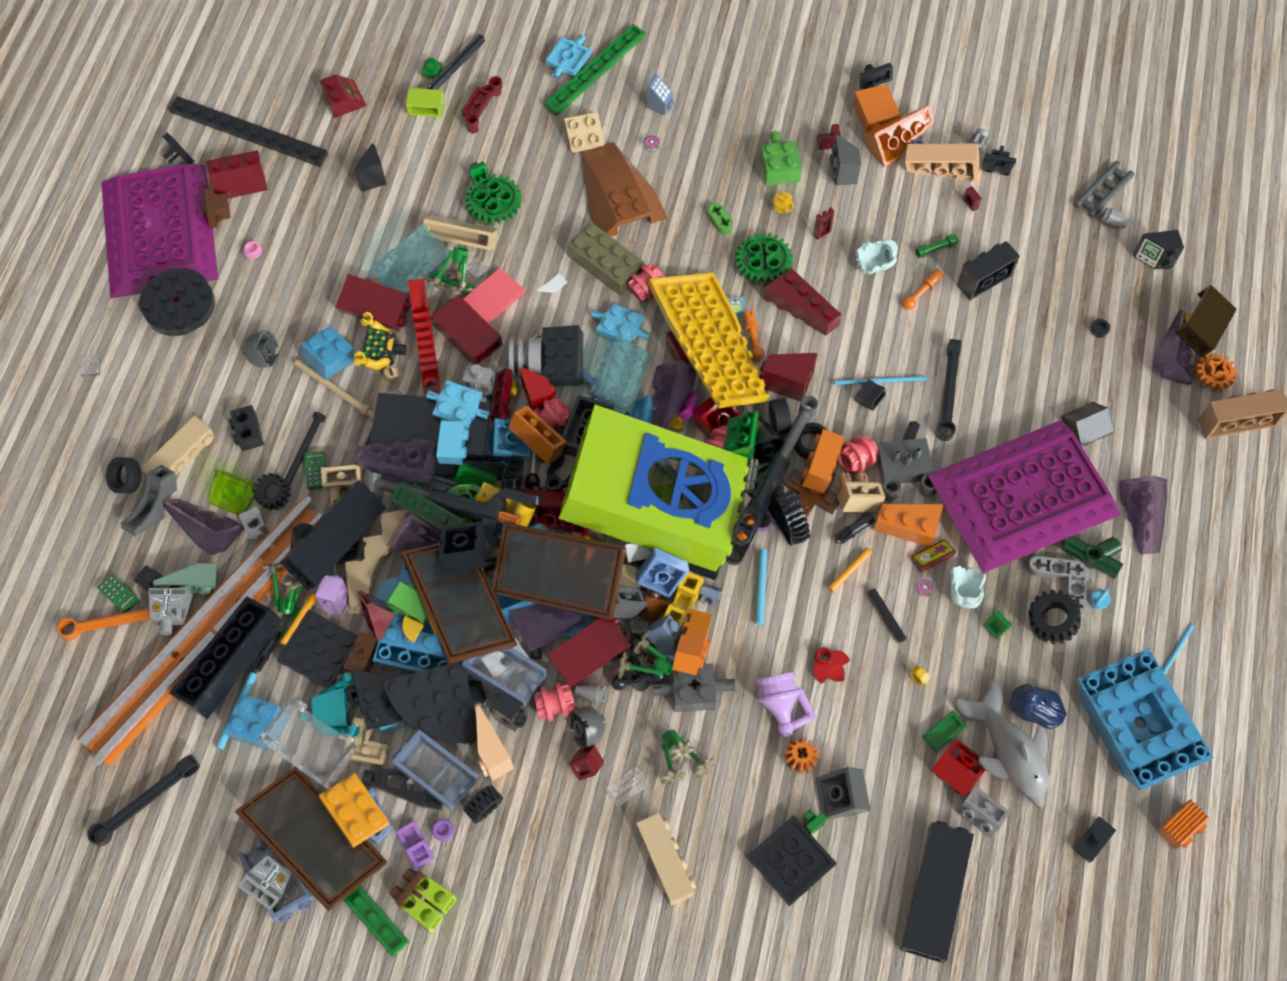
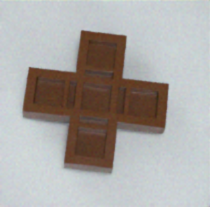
[784,468,840,518]

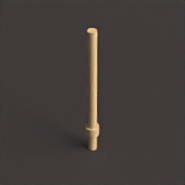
[294,359,375,420]

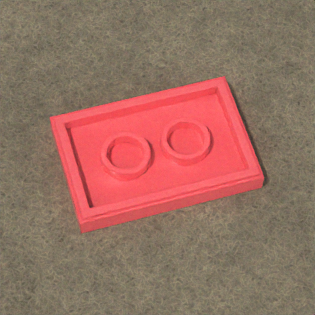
[464,268,525,324]

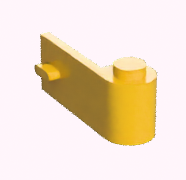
[476,482,536,527]

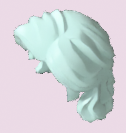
[856,239,898,274]
[949,565,987,609]

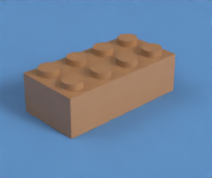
[1198,389,1287,439]

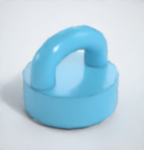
[1090,589,1111,610]

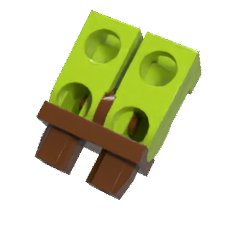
[390,868,457,933]

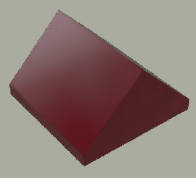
[357,591,395,641]

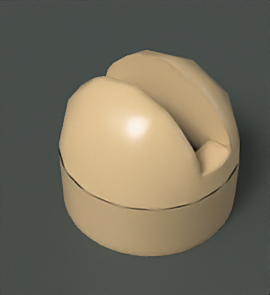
[383,365,399,382]

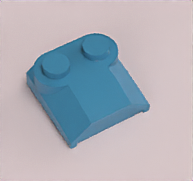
[491,418,531,459]

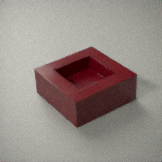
[963,186,982,212]

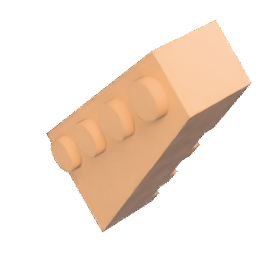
[905,143,980,182]

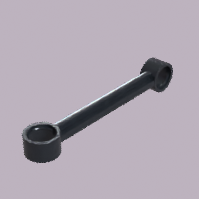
[935,339,961,441]
[87,755,200,846]

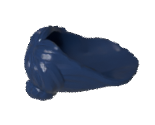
[1009,684,1067,729]

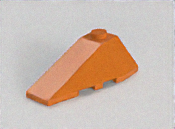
[864,105,934,166]

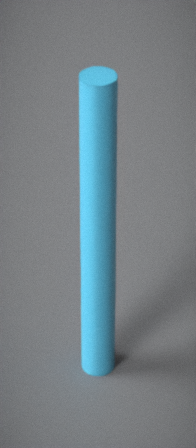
[755,549,767,625]
[216,672,257,750]

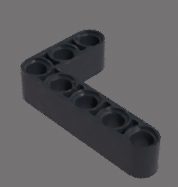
[431,454,524,491]

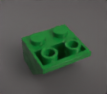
[724,411,758,460]

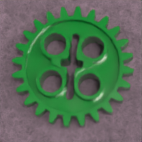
[465,174,522,225]
[735,232,793,286]

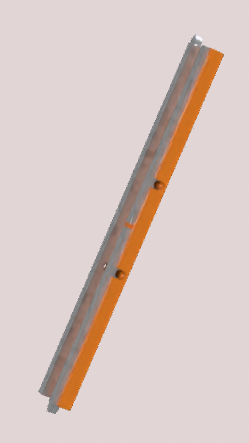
[77,497,322,766]

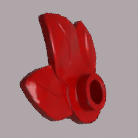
[813,647,850,684]

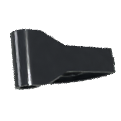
[743,465,810,546]

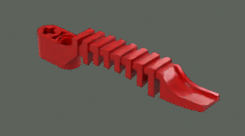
[408,278,441,397]

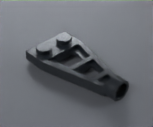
[362,765,450,811]

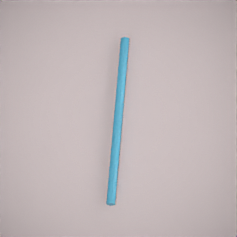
[834,376,927,385]
[1162,624,1194,674]

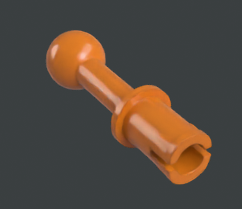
[902,269,944,310]
[742,310,765,361]

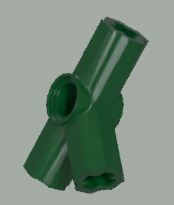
[1061,535,1123,579]

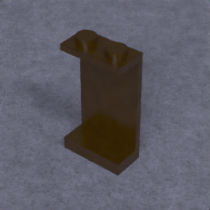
[1175,285,1237,357]

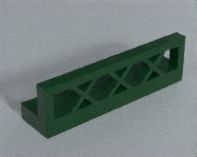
[390,483,466,530]

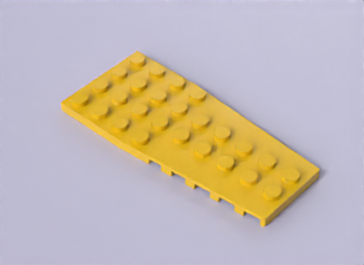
[648,273,770,408]

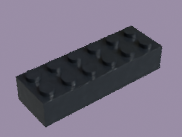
[169,596,284,719]

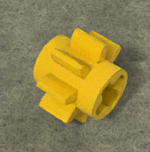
[772,192,794,214]

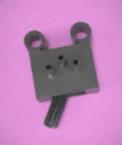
[877,421,936,501]

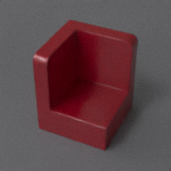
[817,124,841,150]
[569,745,604,780]

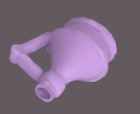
[756,672,817,738]

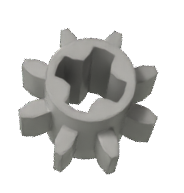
[969,127,991,149]

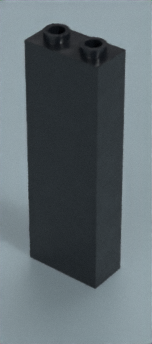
[279,480,386,590]
[901,821,974,964]

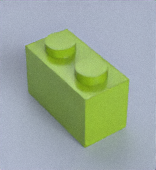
[406,88,445,118]

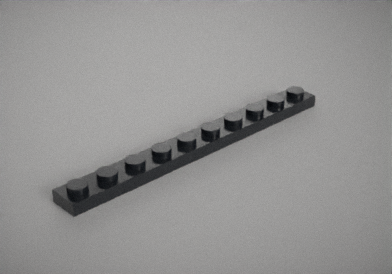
[169,96,328,167]

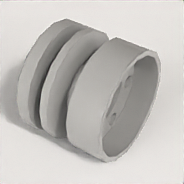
[507,337,542,376]

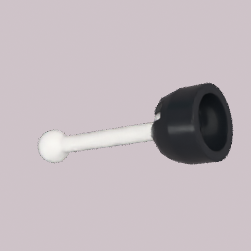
[525,449,540,489]

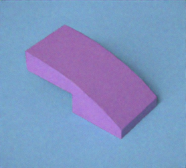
[396,821,435,869]

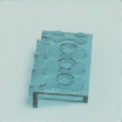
[371,224,449,294]
[588,335,652,416]

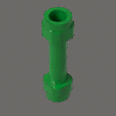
[915,234,959,258]
[431,270,474,294]

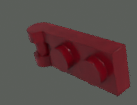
[491,368,513,421]

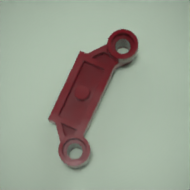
[461,76,503,134]

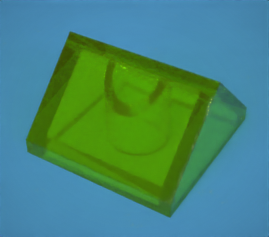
[209,468,255,515]

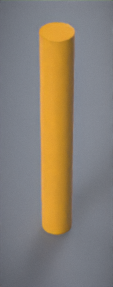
[828,548,872,592]
[280,592,316,646]

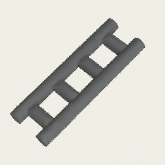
[1073,161,1134,218]

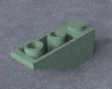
[153,563,218,595]

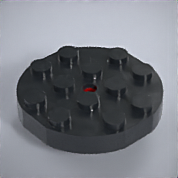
[139,268,215,336]

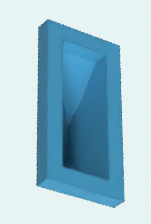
[629,395,657,424]

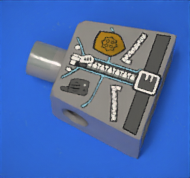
[462,364,496,399]
[149,588,192,635]
[237,856,291,911]

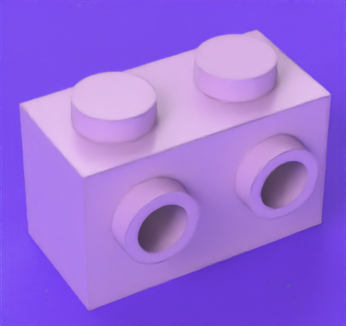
[315,575,349,616]

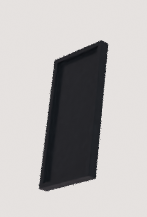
[369,393,492,458]

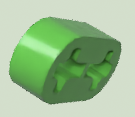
[708,203,733,234]

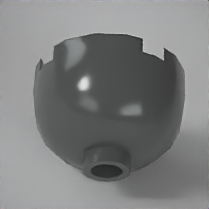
[243,330,279,368]
[568,706,606,749]

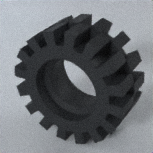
[252,473,291,510]
[463,785,503,824]

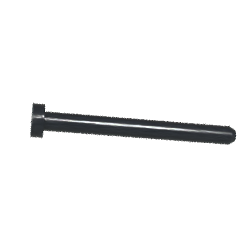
[285,412,326,486]

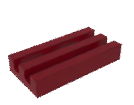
[813,207,835,240]

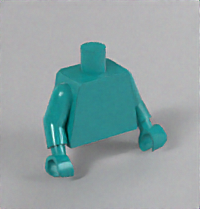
[301,673,360,738]

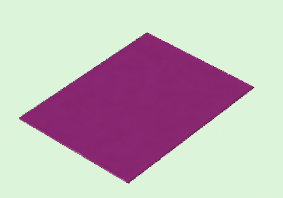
[101,164,218,298]
[927,420,1120,573]

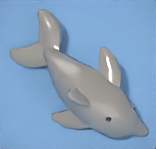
[954,679,1050,807]

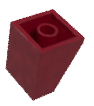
[759,353,818,402]

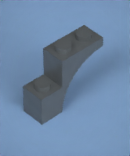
[120,465,177,536]

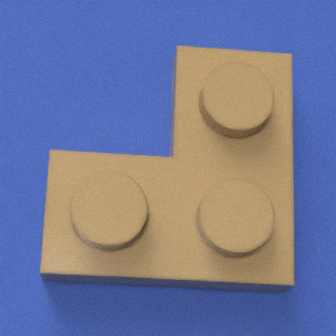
[342,717,389,767]

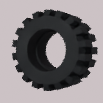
[1028,590,1081,644]

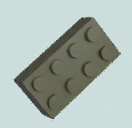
[567,222,644,296]

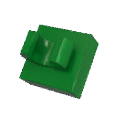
[421,57,443,79]
[468,161,490,184]
[983,610,1012,639]
[802,809,827,835]

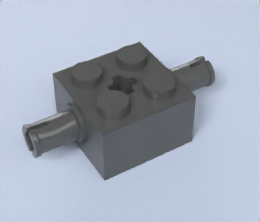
[653,663,735,712]

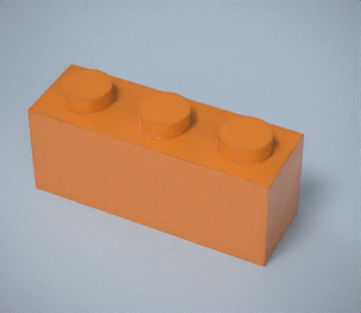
[508,406,567,464]

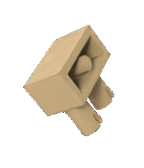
[321,465,365,507]
[837,473,885,512]

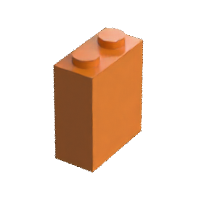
[853,84,901,132]

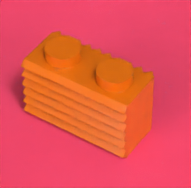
[1157,799,1209,849]

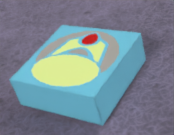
[727,297,745,316]

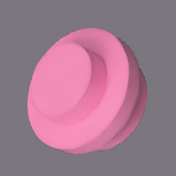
[244,241,262,259]

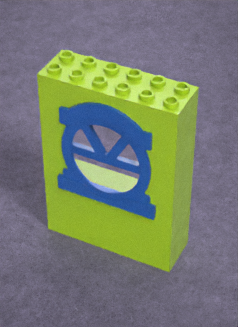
[559,405,749,572]

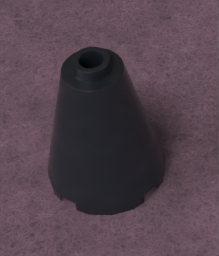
[747,412,784,464]

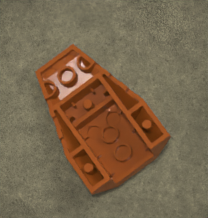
[582,142,667,237]

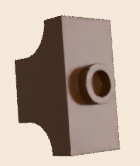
[203,188,231,228]
[637,590,673,622]
[343,632,379,673]

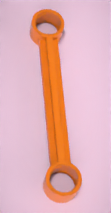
[57,607,150,641]

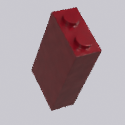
[335,274,411,332]
[431,295,503,365]
[548,617,632,688]

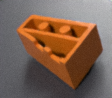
[801,429,845,494]
[874,504,943,547]
[672,609,712,675]

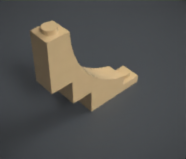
[345,510,428,614]

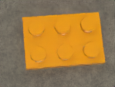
[319,773,389,848]

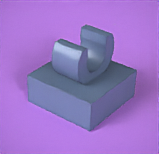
[700,583,723,607]

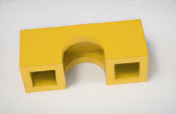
[663,572,704,630]

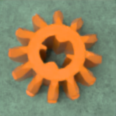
[784,737,819,774]

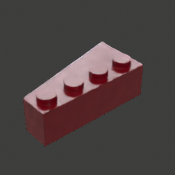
[763,268,841,336]
[520,489,591,537]

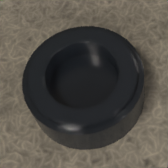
[1090,319,1110,338]

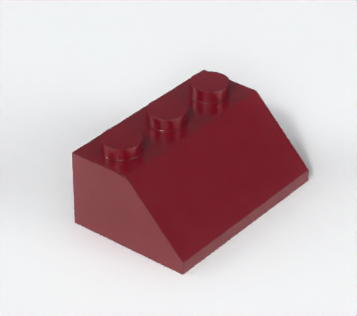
[206,150,268,199]

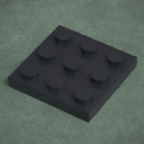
[277,610,358,688]
[746,815,837,907]

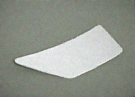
[537,273,567,293]

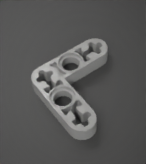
[1028,556,1087,615]

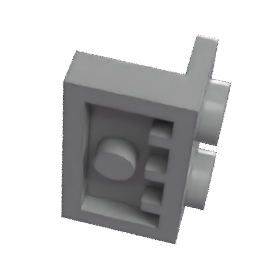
[957,786,1010,838]

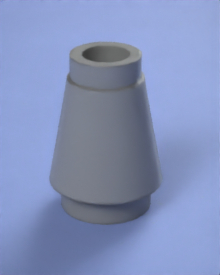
[1100,207,1129,228]
[575,684,606,704]

